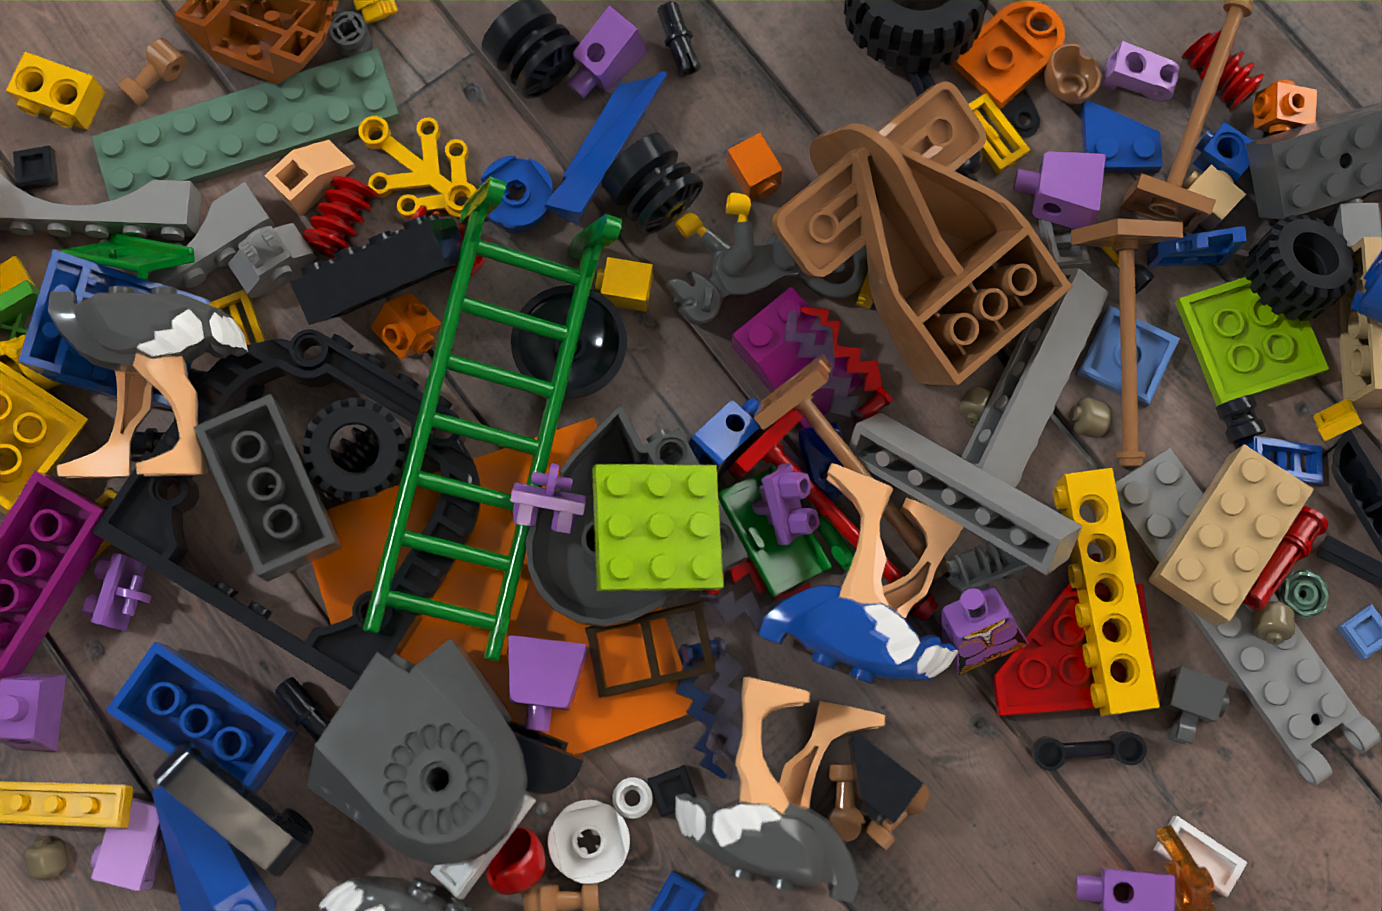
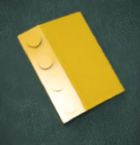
[0,361,88,516]

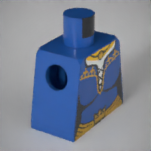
[689,398,760,480]

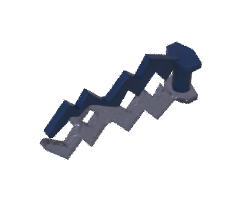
[676,636,743,781]

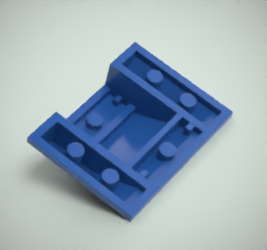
[18,249,209,409]

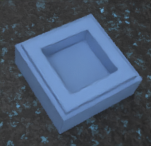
[1336,604,1382,660]

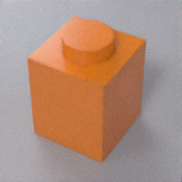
[727,132,783,200]

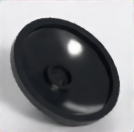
[511,285,627,399]

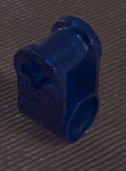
[798,421,845,500]

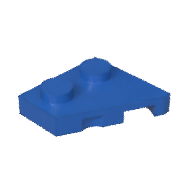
[1080,100,1163,173]
[1147,226,1247,267]

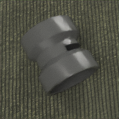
[329,11,373,59]

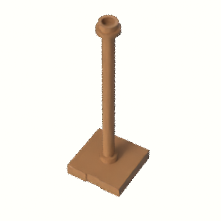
[1119,0,1253,234]
[1071,218,1183,466]
[754,353,948,581]

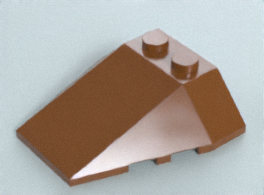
[174,0,339,85]

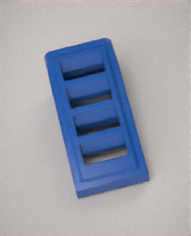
[1238,436,1323,485]

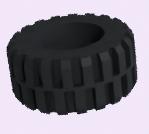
[844,0,989,72]

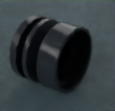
[481,0,580,99]
[601,132,703,235]

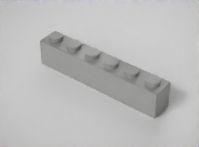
[961,268,1109,488]
[849,413,1082,575]

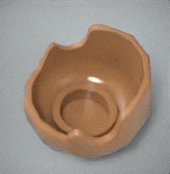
[1044,44,1102,104]

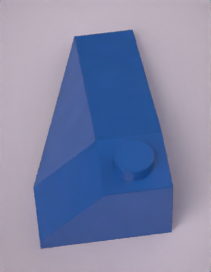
[152,786,277,911]

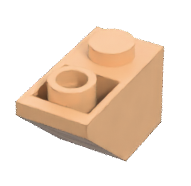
[264,140,355,217]

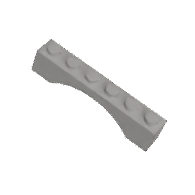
[0,174,202,241]
[147,182,275,291]

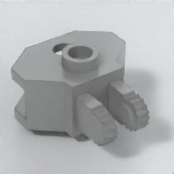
[228,223,316,299]

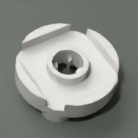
[548,800,630,884]

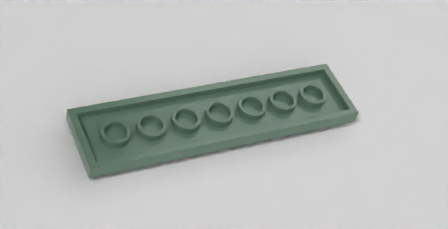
[92,48,401,201]

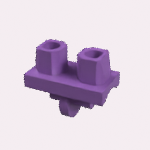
[510,463,586,534]
[752,463,820,545]
[82,553,152,631]

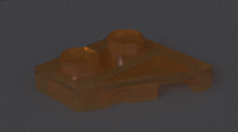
[1156,824,1216,911]

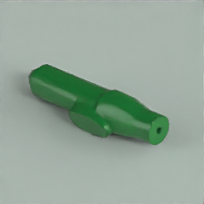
[817,514,855,573]

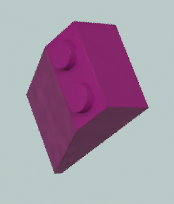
[731,286,864,431]

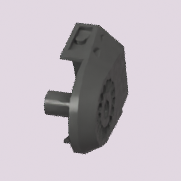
[526,404,748,627]
[307,639,528,865]

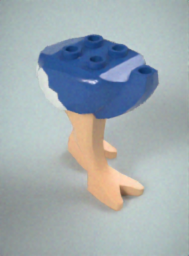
[758,463,963,684]

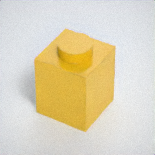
[595,257,653,312]

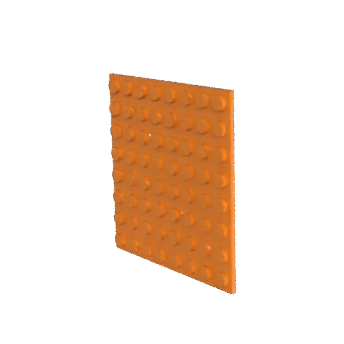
[312,417,693,755]

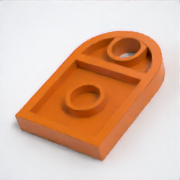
[950,0,1065,110]

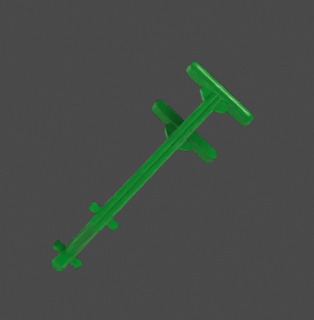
[363,177,622,662]

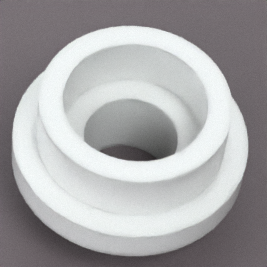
[612,777,653,819]

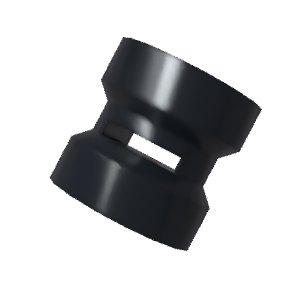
[1216,394,1267,444]

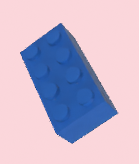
[106,642,298,794]

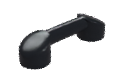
[1031,731,1147,771]

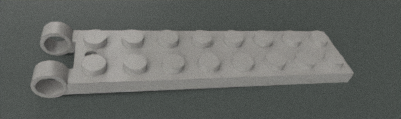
[1115,448,1381,786]

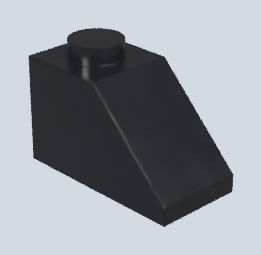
[848,732,924,826]

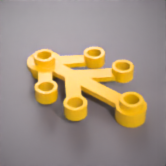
[358,116,477,220]

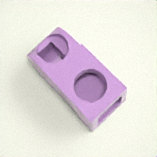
[1101,41,1180,101]

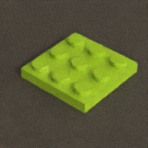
[1175,277,1329,406]
[592,464,723,592]

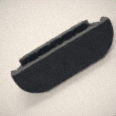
[1331,428,1382,555]
[507,721,584,794]

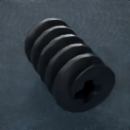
[313,427,379,505]

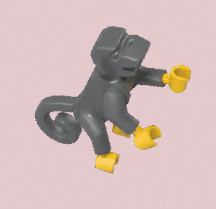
[665,192,868,325]

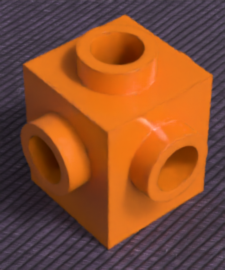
[1253,80,1317,136]
[371,292,441,360]

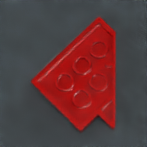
[992,553,1159,716]

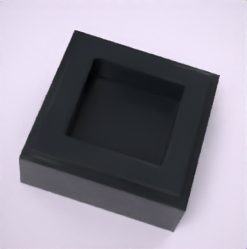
[13,146,58,191]
[647,765,697,817]

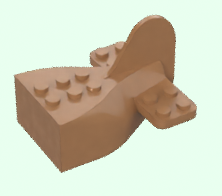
[772,82,1072,386]

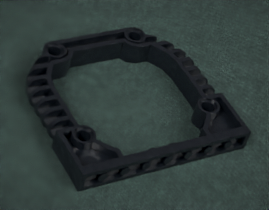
[92,329,481,690]

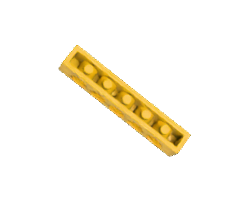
[1053,468,1160,716]

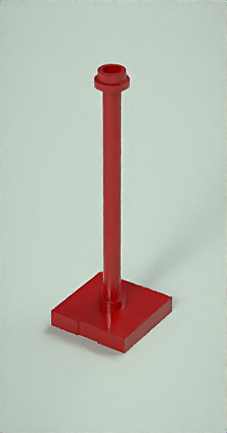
[727,408,939,621]

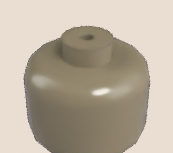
[958,387,993,428]
[1069,398,1112,438]
[1253,601,1295,645]
[24,835,68,880]

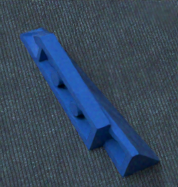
[545,71,667,226]

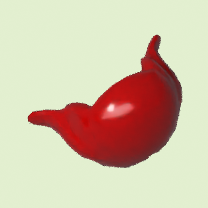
[486,827,546,896]

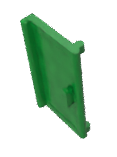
[60,233,195,280]
[718,464,832,598]

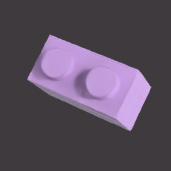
[91,797,165,891]

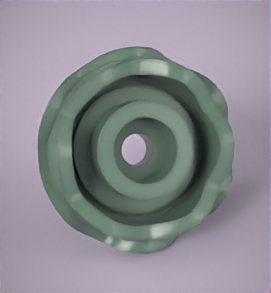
[1278,569,1329,619]

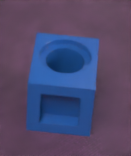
[1193,122,1253,183]

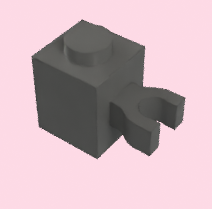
[1159,667,1229,744]

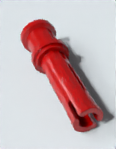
[1243,506,1328,611]

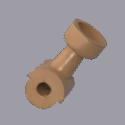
[117,38,188,107]
[827,765,865,841]
[861,784,929,851]
[523,883,600,911]

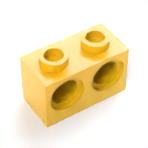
[6,52,106,130]

